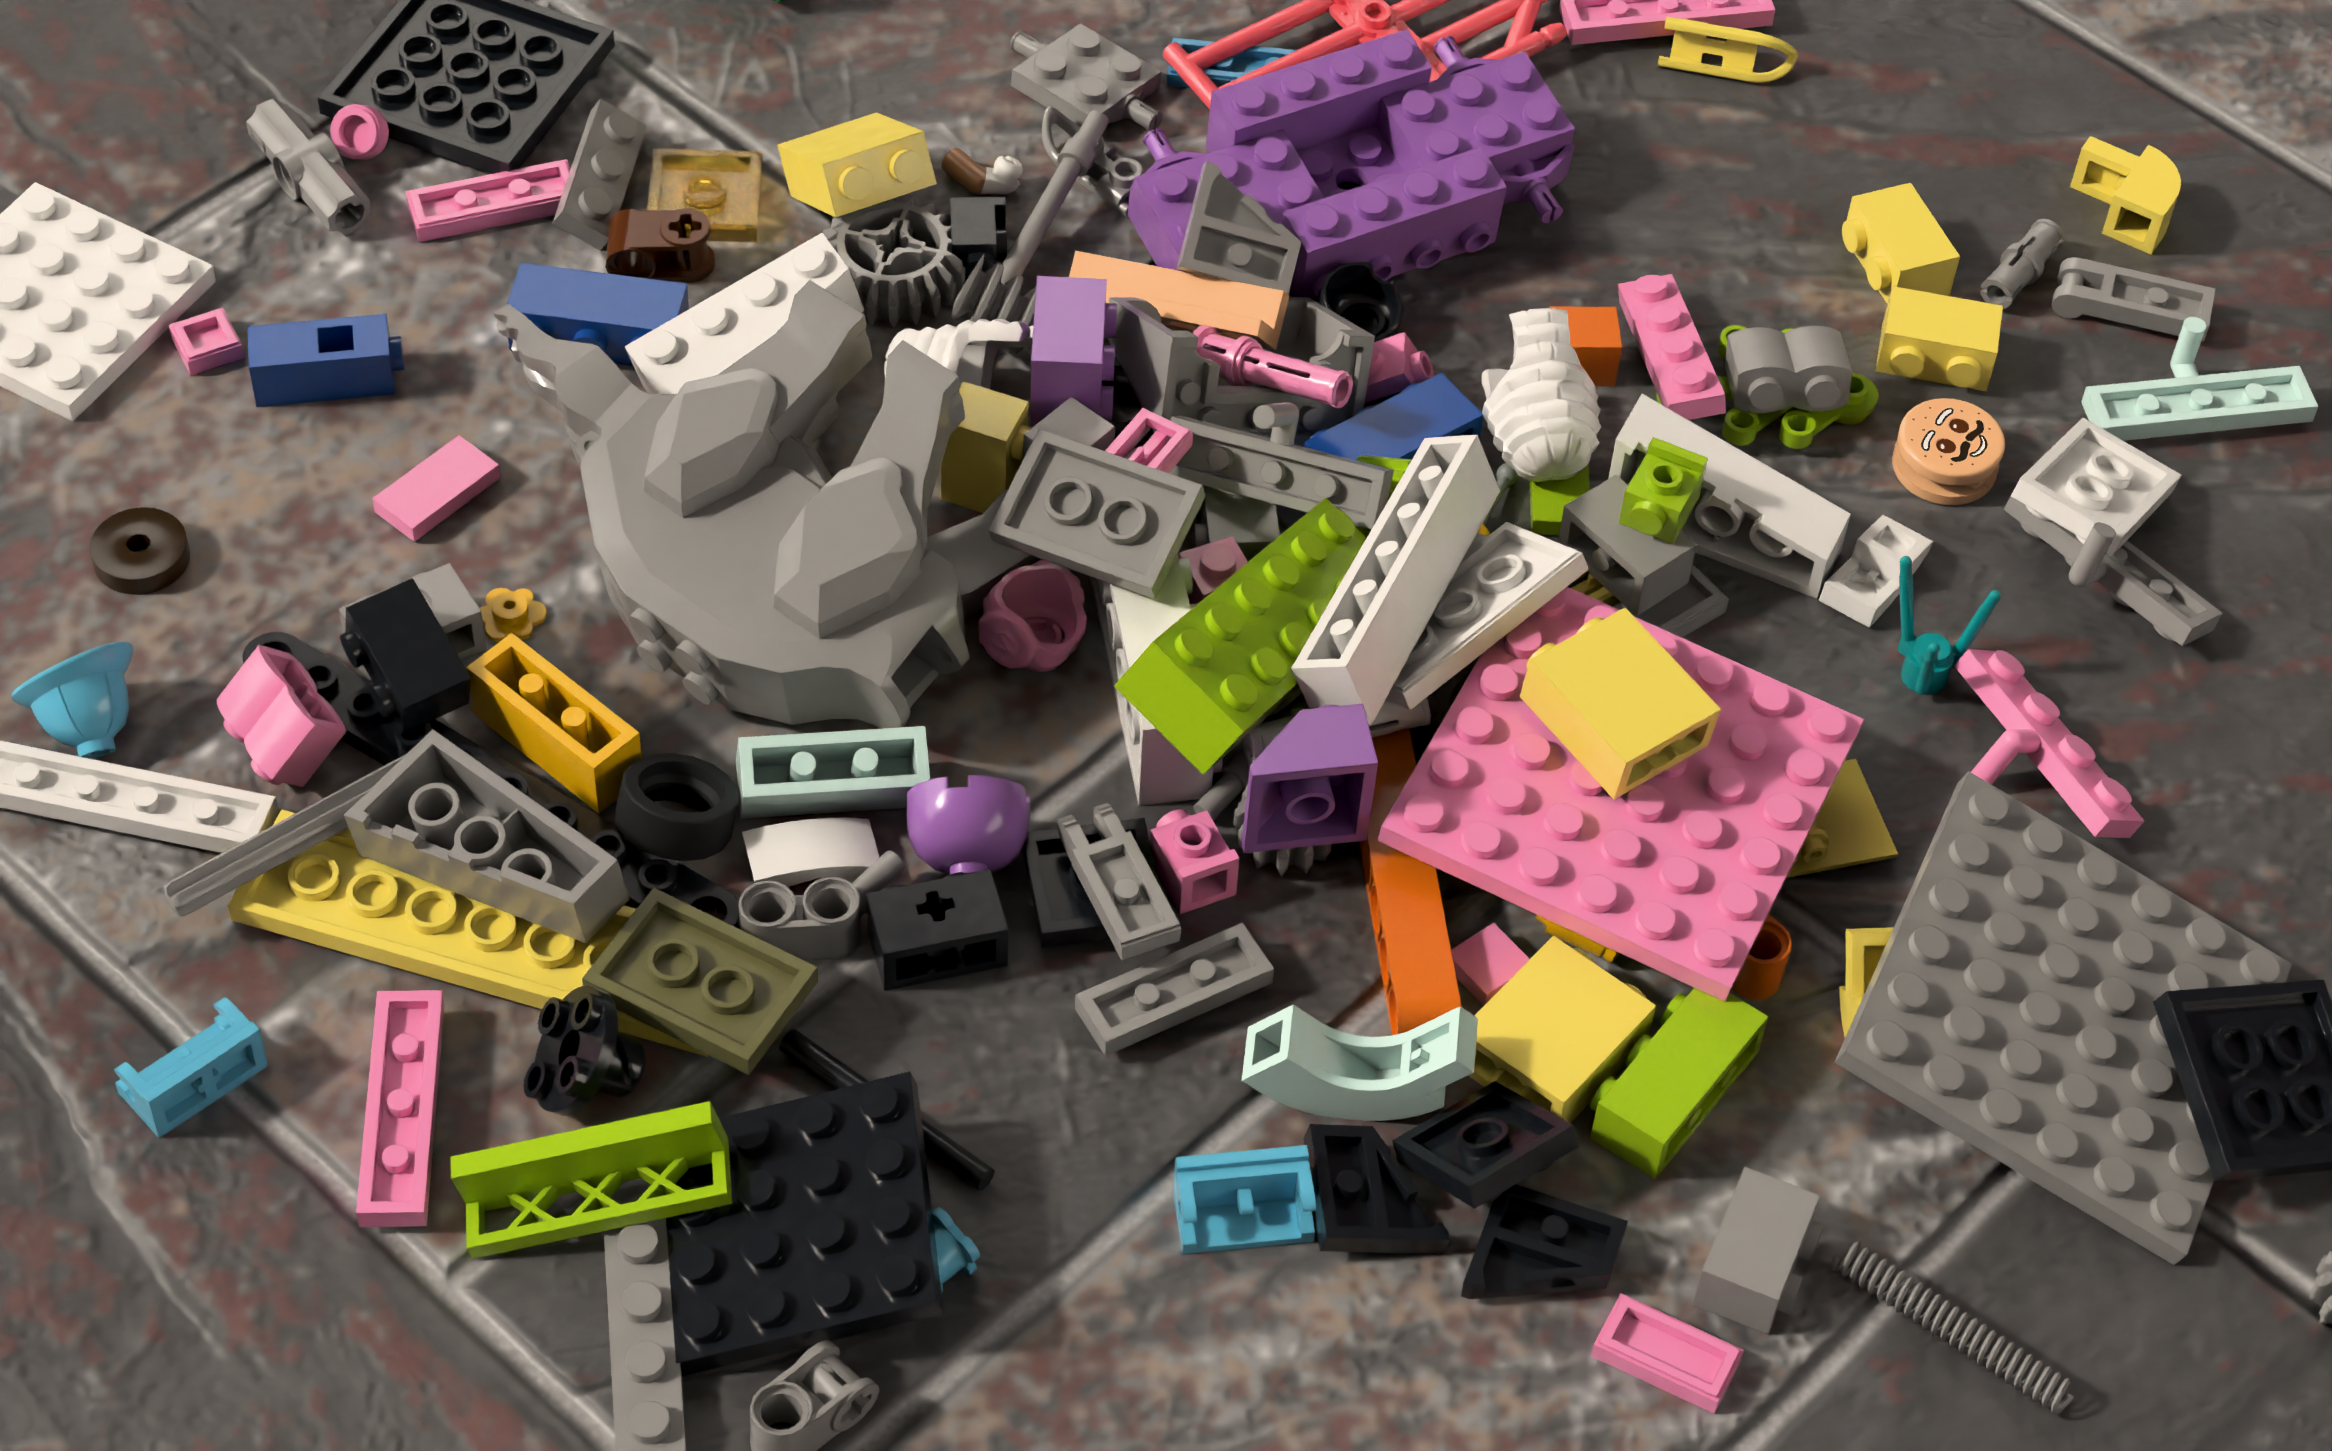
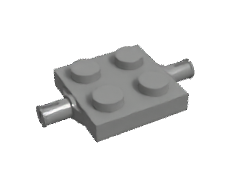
[1010,23,1163,131]

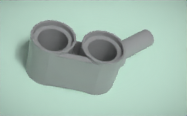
[738,850,904,960]

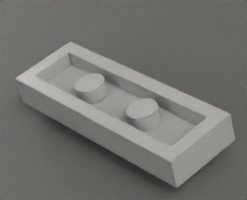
[552,99,647,250]
[1075,922,1274,1056]

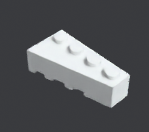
[624,233,864,394]
[1608,394,1851,599]

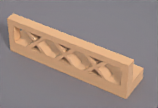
[1069,251,1289,350]

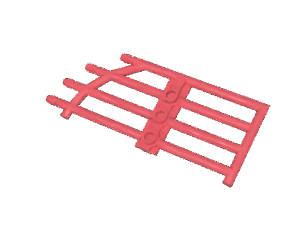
[1162,0,1567,110]

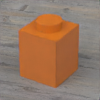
[1549,306,1622,386]

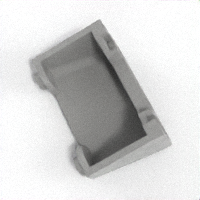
[1108,297,1375,447]

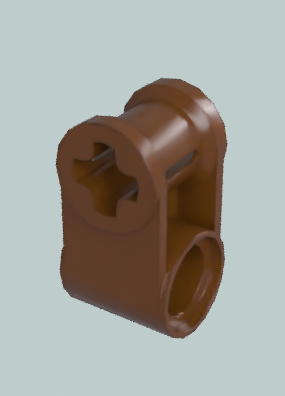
[605,208,715,283]

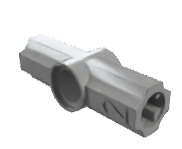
[246,99,371,236]

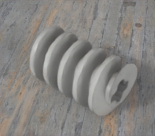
[951,254,1036,367]

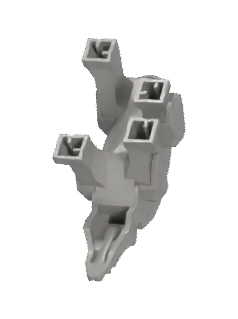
[493,280,1044,729]

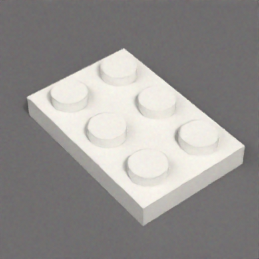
[2011,418,2182,556]

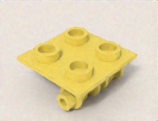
[1787,759,1898,878]

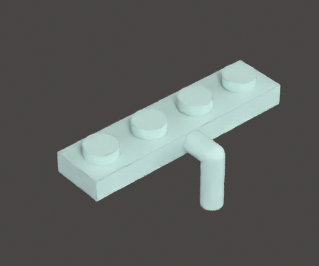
[2081,317,2318,441]

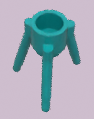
[1897,556,2001,695]

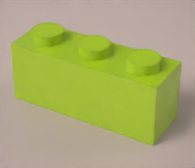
[1590,988,1768,1179]

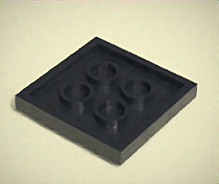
[2153,980,2332,1182]

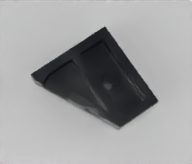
[1304,1124,1450,1254]
[1461,1185,1628,1299]

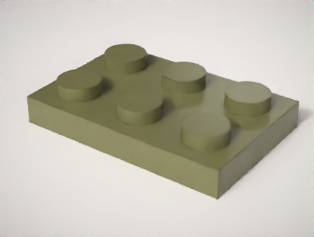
[582,887,818,1075]

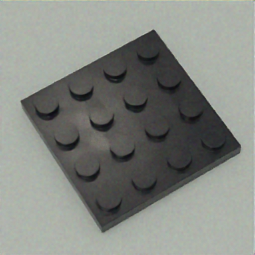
[318,0,615,174]
[666,1071,944,1376]

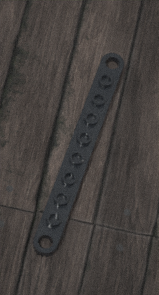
[243,632,740,929]

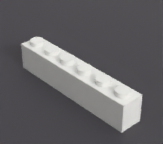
[1291,435,1500,724]

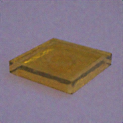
[647,149,763,242]

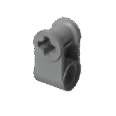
[750,1340,879,1451]

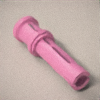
[1192,325,1353,409]

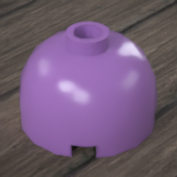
[907,775,1030,874]

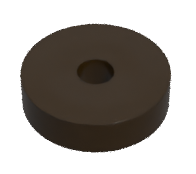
[90,507,190,595]

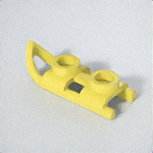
[1657,17,1798,83]

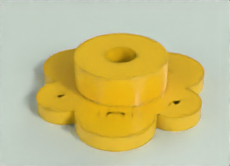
[480,588,547,642]

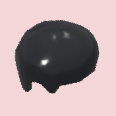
[1318,262,1404,342]

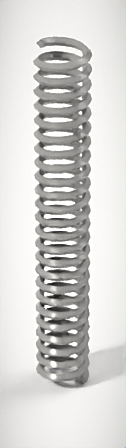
[1832,1241,2074,1415]

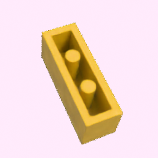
[466,633,642,814]

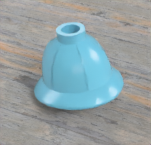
[11,642,134,759]

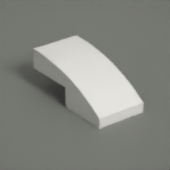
[1819,515,1933,628]
[742,818,880,887]

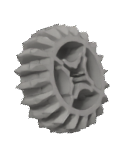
[823,196,965,328]

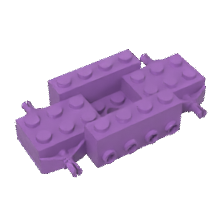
[1128,29,1575,302]

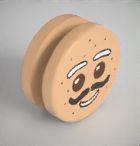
[1892,398,2005,506]

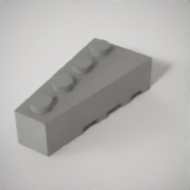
[344,729,630,943]

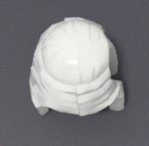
[1482,308,1601,482]
[884,319,1033,389]

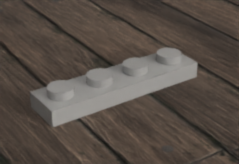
[604,1218,687,1451]

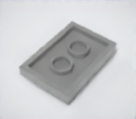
[988,428,1206,599]

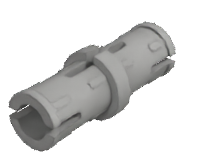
[1980,218,2064,309]

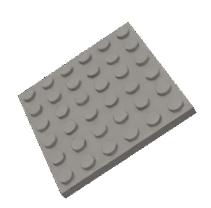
[1834,771,2292,1265]

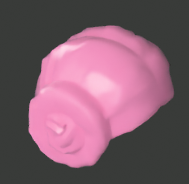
[978,560,1087,673]

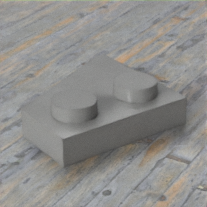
[1176,161,1301,294]

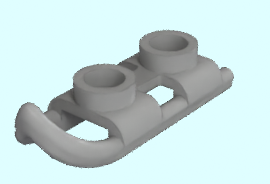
[1042,106,1146,218]

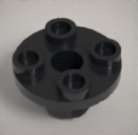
[523,986,646,1116]

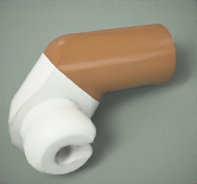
[941,148,1023,195]

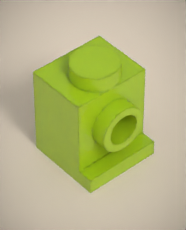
[1619,437,1708,544]

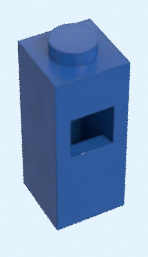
[247,314,405,407]

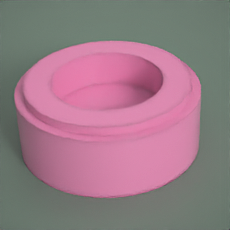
[330,104,389,160]

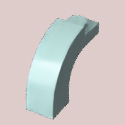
[1242,1004,1478,1121]

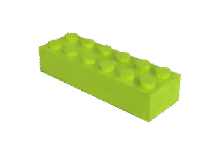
[1114,497,1366,775]

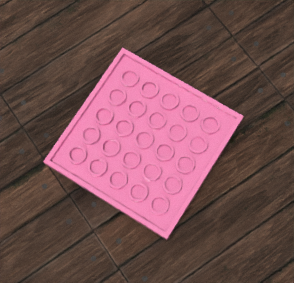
[1378,587,1864,1001]

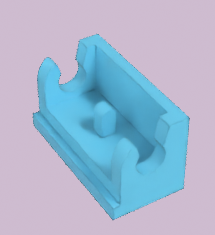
[114,997,268,1138]
[1173,1145,1316,1254]

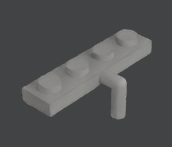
[1166,402,1394,529]
[2004,492,2223,646]

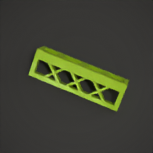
[450,1101,732,1259]

